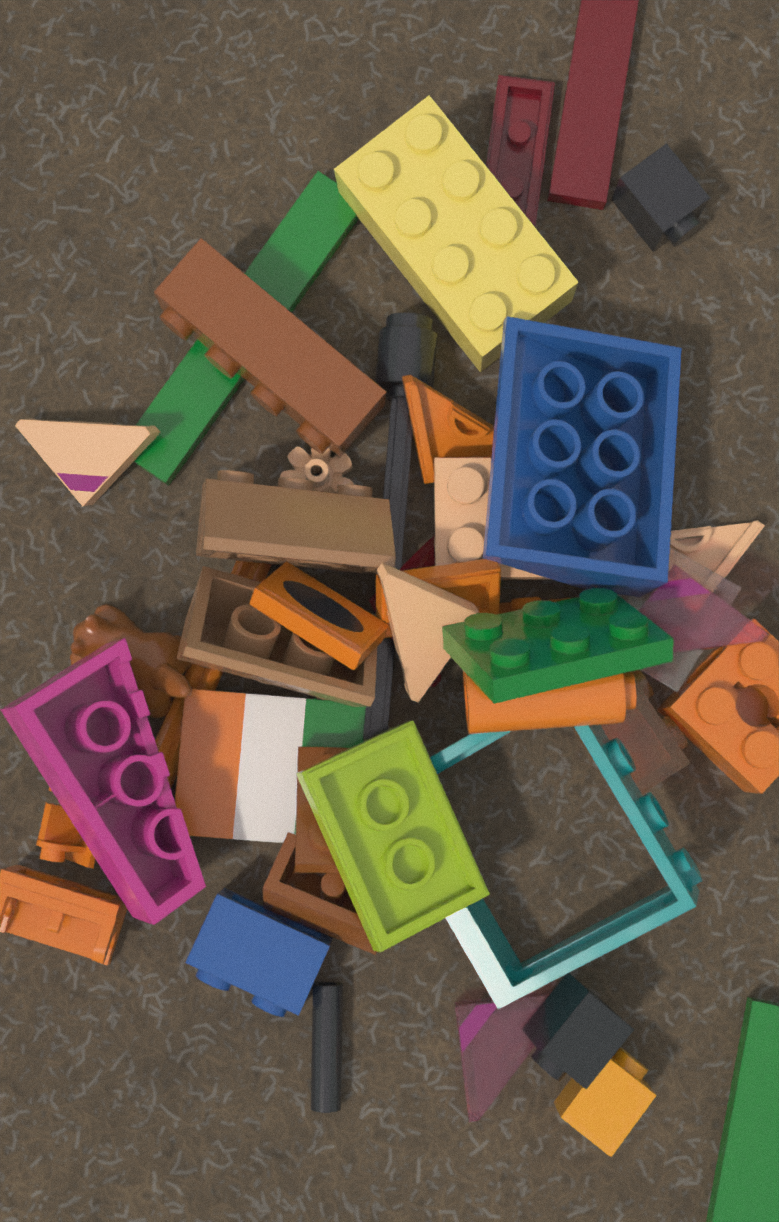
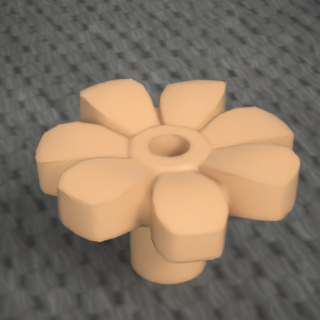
[280,447,354,493]

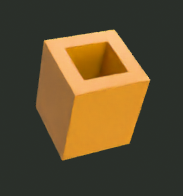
[554,1047,657,1157]

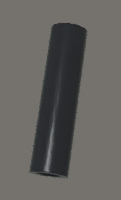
[311,982,343,1113]

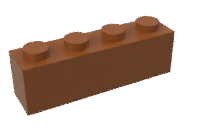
[154,238,386,458]

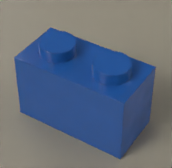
[185,888,333,1017]

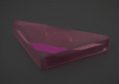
[639,564,770,654]
[454,990,553,1122]

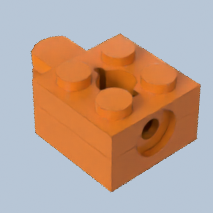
[657,619,779,794]

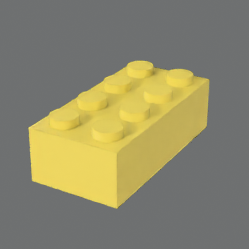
[334,95,579,372]

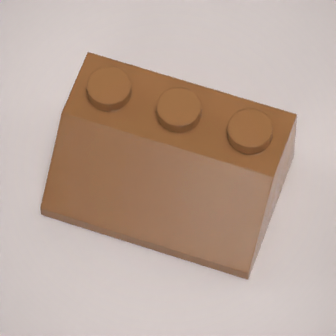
[196,470,396,574]
[177,566,377,707]

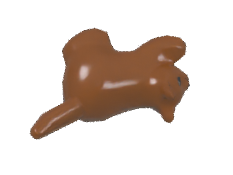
[70,604,193,718]

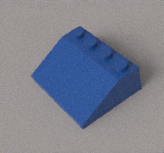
[483,316,682,597]

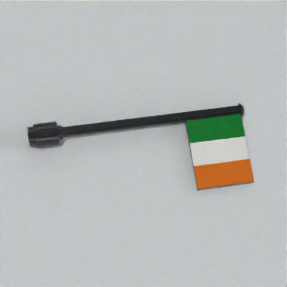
[175,313,438,843]

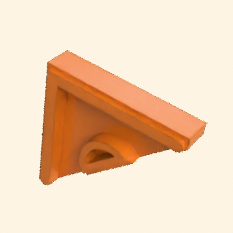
[402,375,494,484]

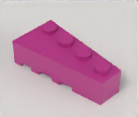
[0,638,206,925]

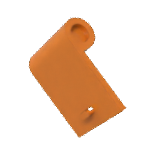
[463,597,637,734]

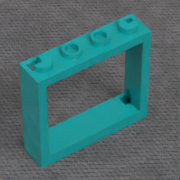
[430,725,702,1009]

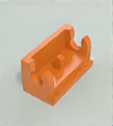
[0,864,127,966]

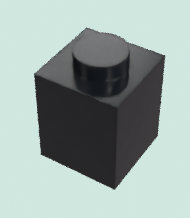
[611,143,710,252]
[521,973,634,1089]

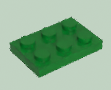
[442,588,674,704]

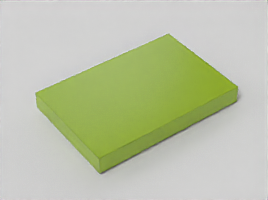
[296,720,490,952]

